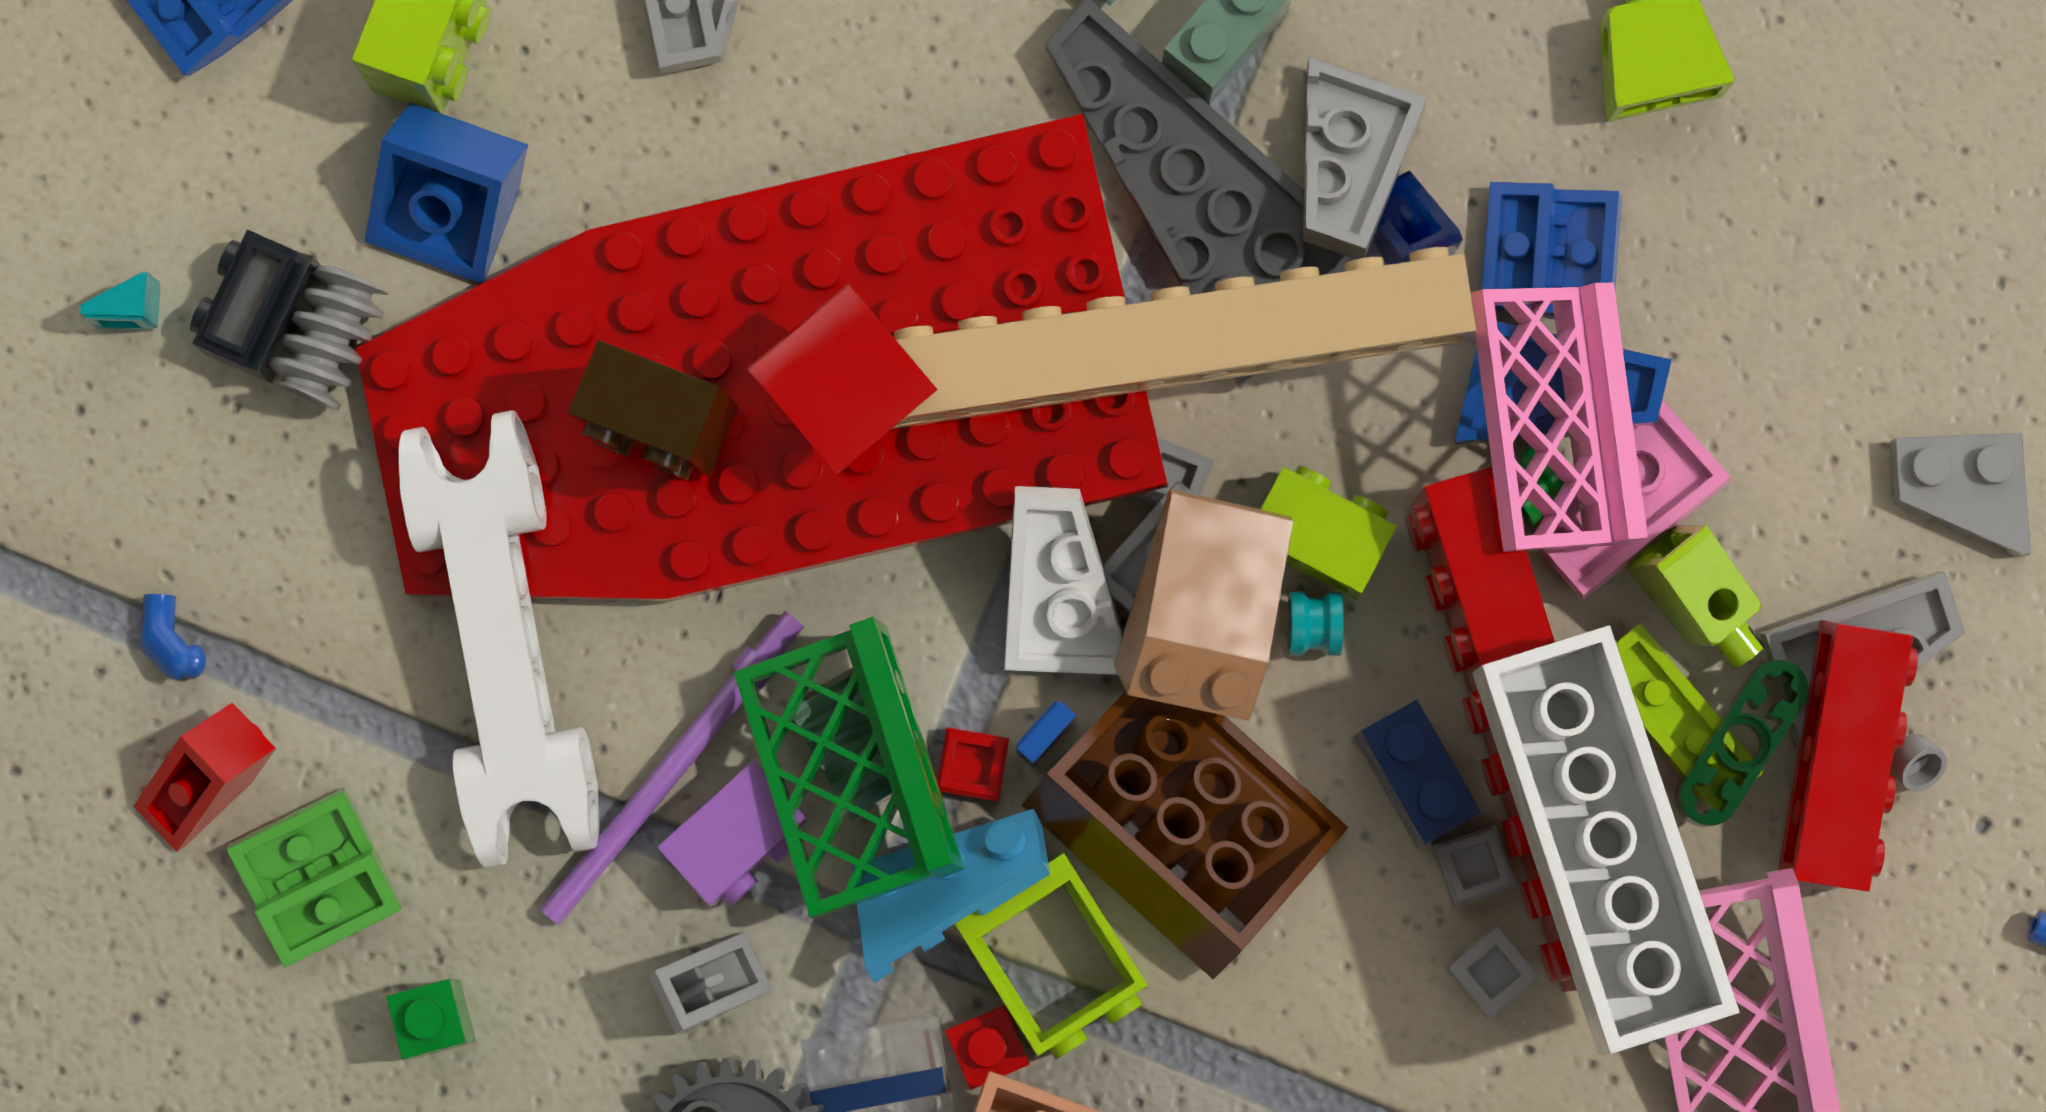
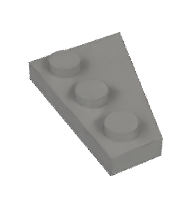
[1303,57,1427,259]
[1759,572,1965,750]

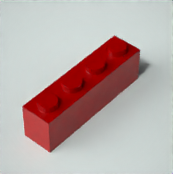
[1778,620,1918,892]

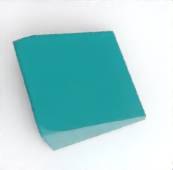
[80,272,160,330]

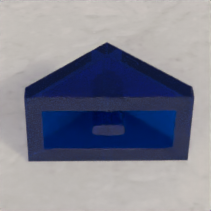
[1373,170,1463,265]

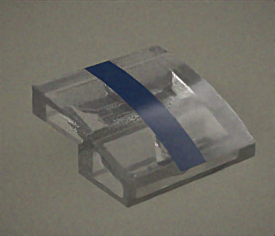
[800,1015,955,1112]

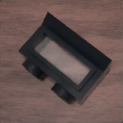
[190,229,320,384]

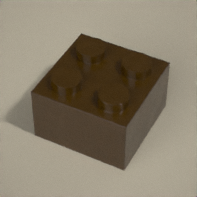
[568,340,739,481]

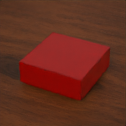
[937,727,1010,803]

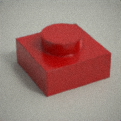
[945,1005,1030,1091]

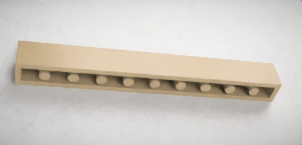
[892,247,1477,429]

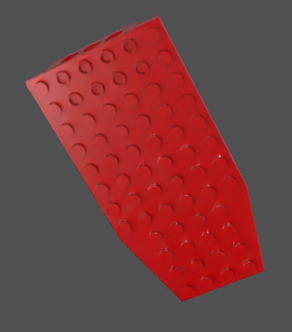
[356,114,1168,601]

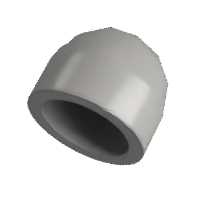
[1891,734,1947,791]

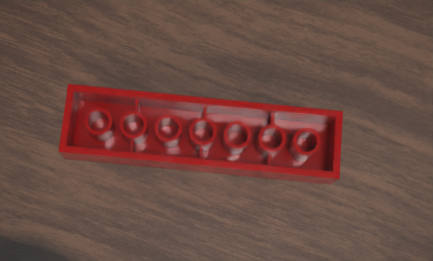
[1405,466,1577,992]

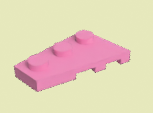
[1541,401,1731,601]

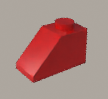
[133,702,276,852]

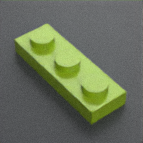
[1616,623,1765,810]

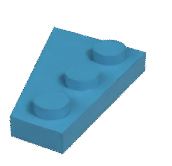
[852,809,1050,983]

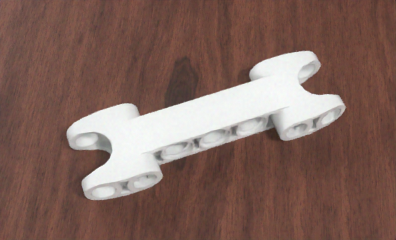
[399,410,599,868]

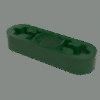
[1675,660,1809,827]

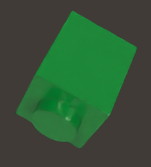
[386,979,476,1060]

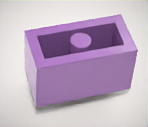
[657,760,809,907]

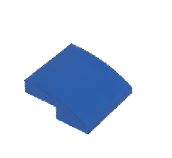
[127,0,293,76]
[1482,182,1622,316]

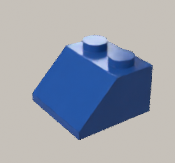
[364,102,528,284]

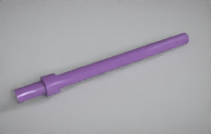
[540,611,804,925]

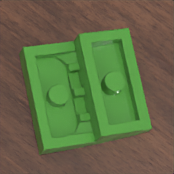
[226,787,401,968]

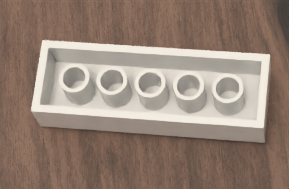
[1472,625,1740,1054]

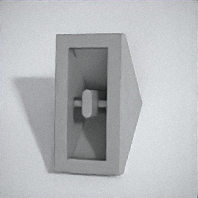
[647,932,773,1034]

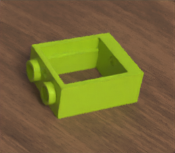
[955,853,1148,1060]

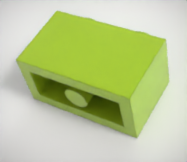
[1261,465,1397,600]

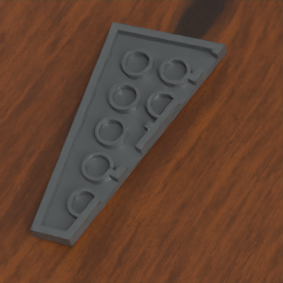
[1045,0,1356,390]

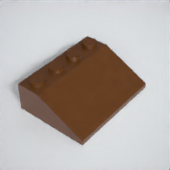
[1021,691,1349,980]

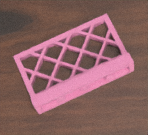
[1471,282,1648,552]
[1664,868,1841,1112]

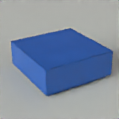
[1016,700,1076,767]

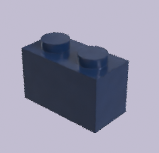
[1354,700,1481,848]

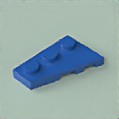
[1455,322,1672,444]

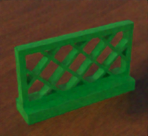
[733,616,965,919]

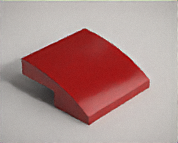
[747,284,938,475]

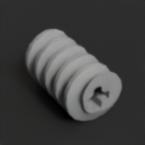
[269,265,389,410]

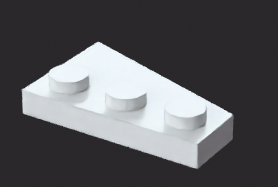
[1004,486,1123,675]

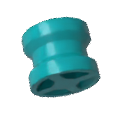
[1287,592,1343,656]

